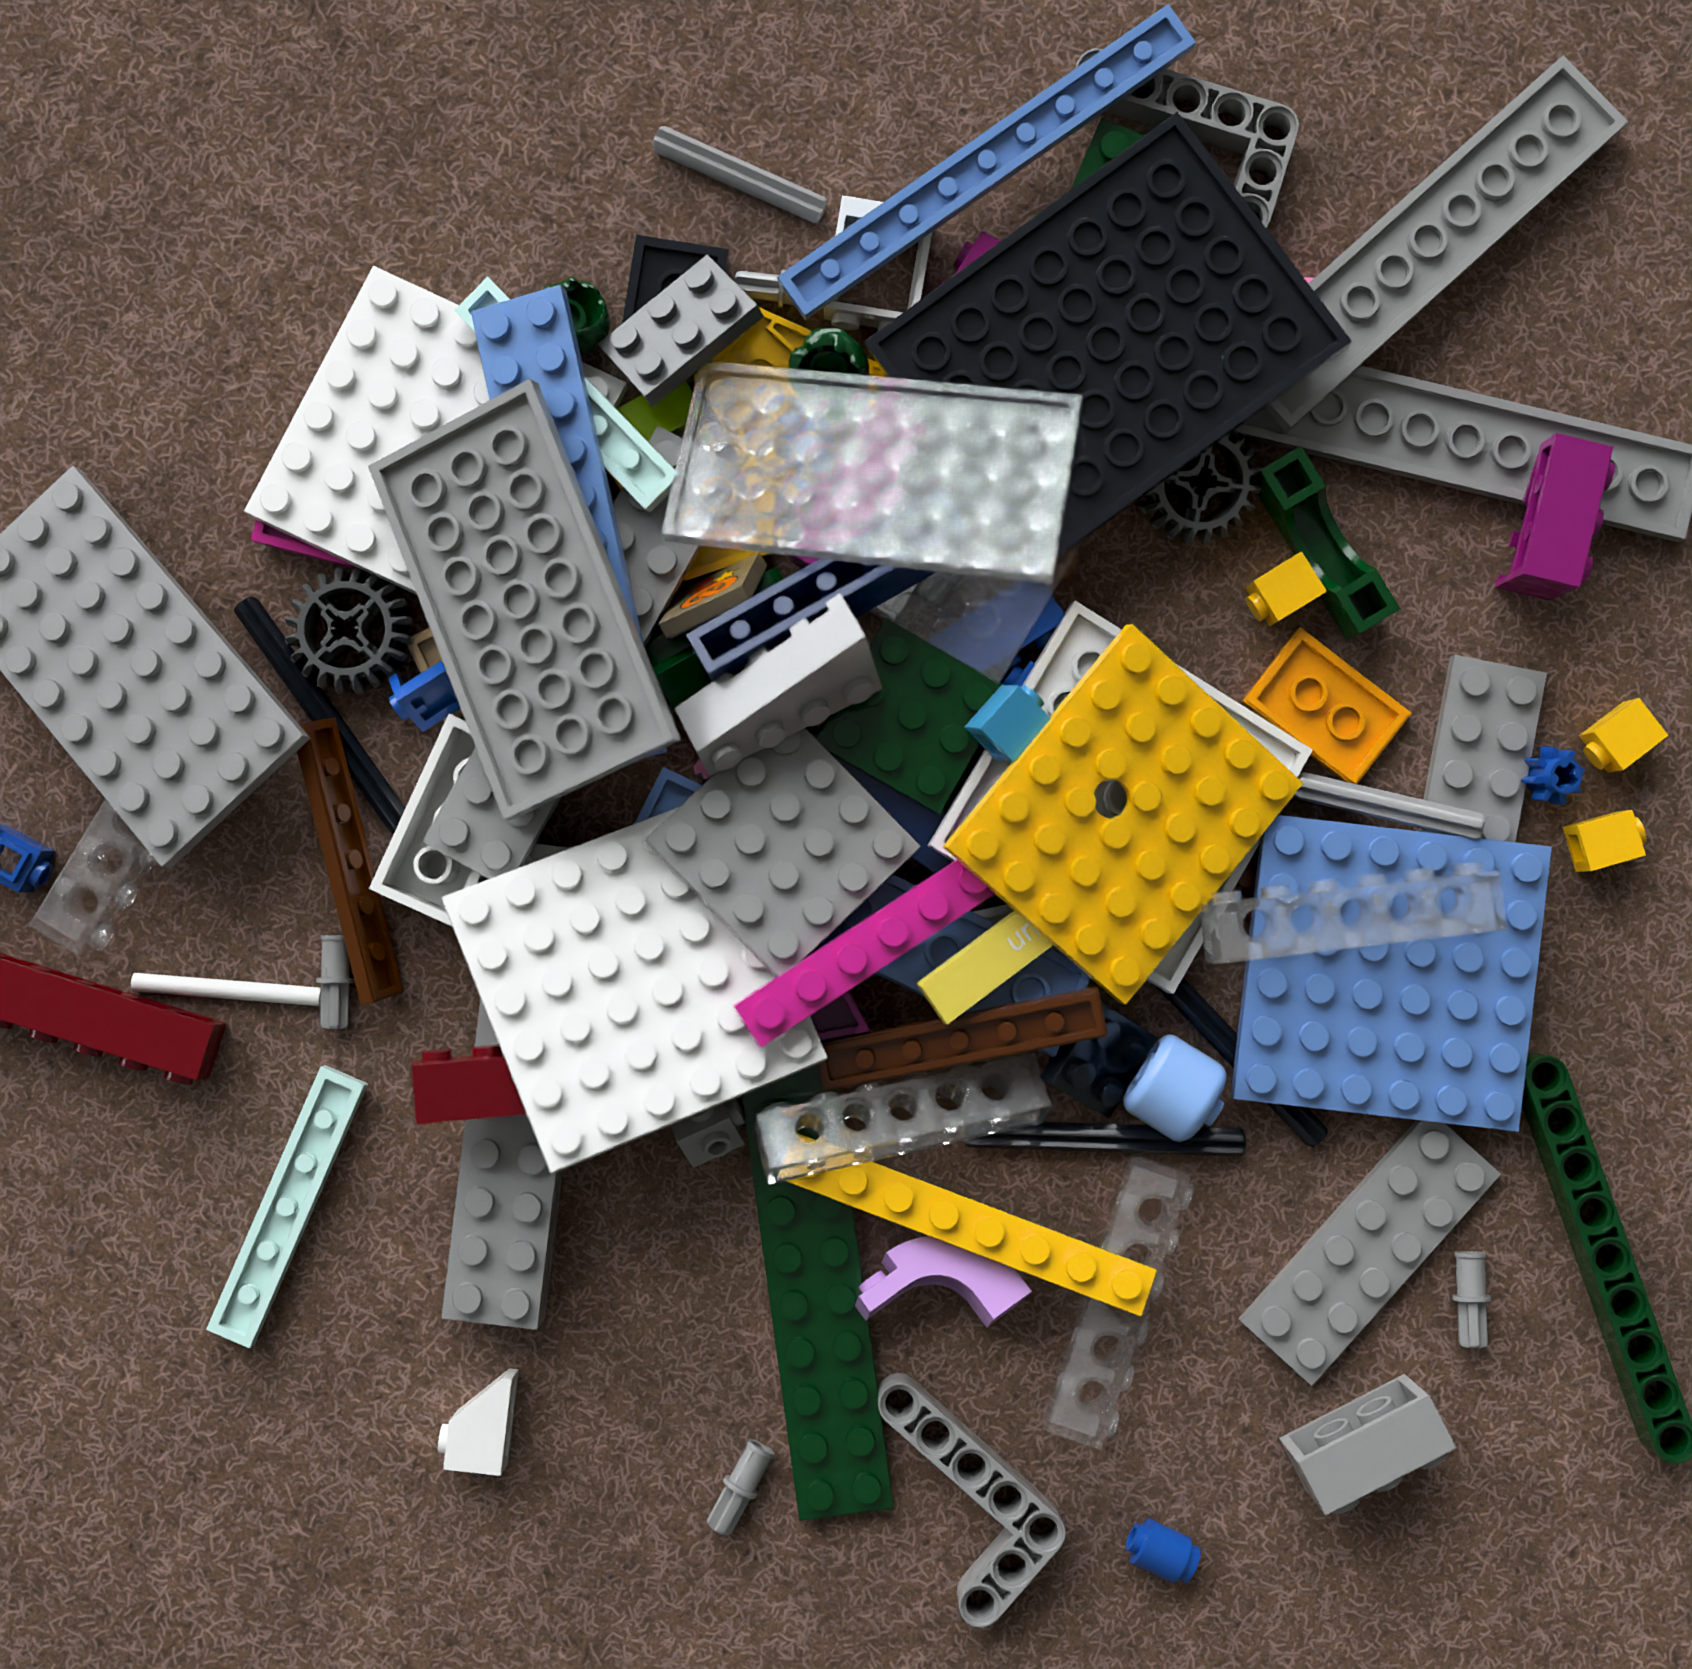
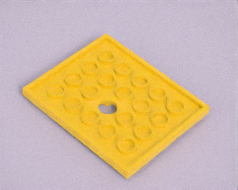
[943,624,1303,1005]

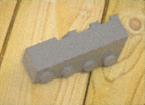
[674,593,882,776]

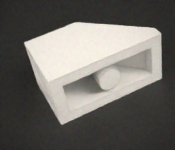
[438,1368,519,1476]

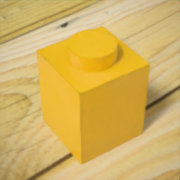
[1245,551,1327,627]
[1579,698,1669,773]
[1563,810,1646,872]

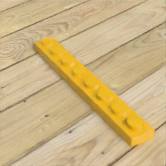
[777,1132,1157,1316]

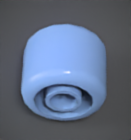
[1123,1034,1227,1142]

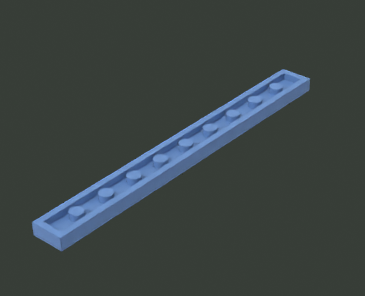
[777,4,1196,320]

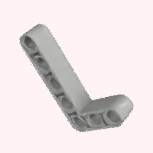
[1075,48,1299,228]
[878,1373,1066,1628]

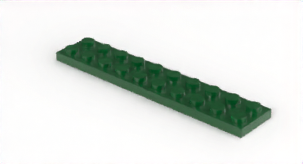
[742,1039,893,1521]

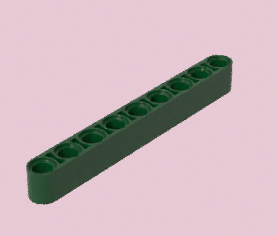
[1522,1052,1692,1464]

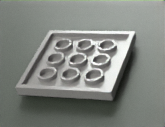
[645,728,921,977]

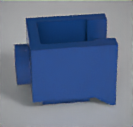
[0,824,56,893]

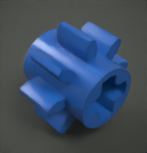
[1521,746,1585,805]

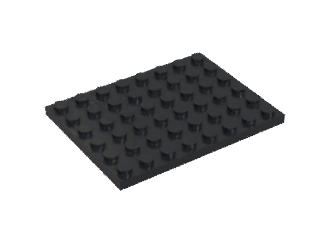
[864,112,1352,575]

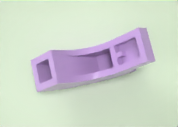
[855,1236,1032,1328]

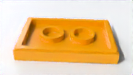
[1241,627,1412,784]

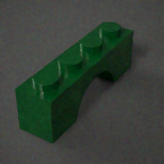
[1250,446,1400,641]

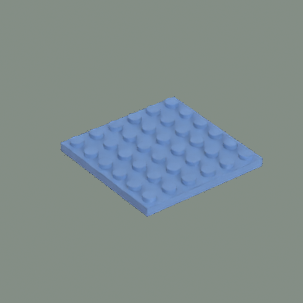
[1230,815,1552,1132]

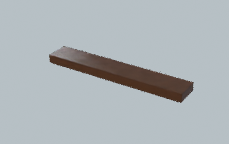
[297,717,404,1005]
[817,986,1108,1092]

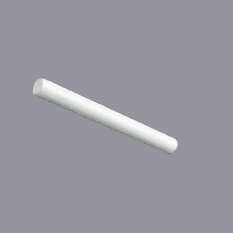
[131,973,321,1006]

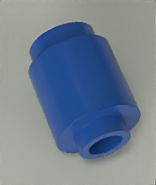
[1125,1518,1201,1584]

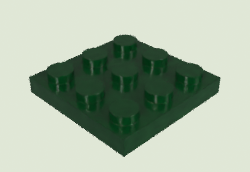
[817,618,1003,815]

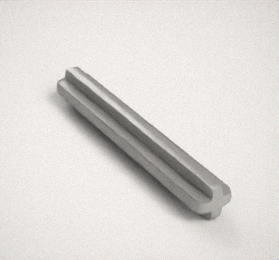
[652,126,827,223]
[1294,772,1485,841]

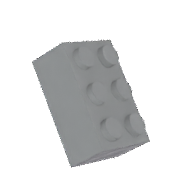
[1279,1374,1456,1516]

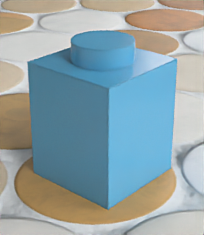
[964,685,1051,762]

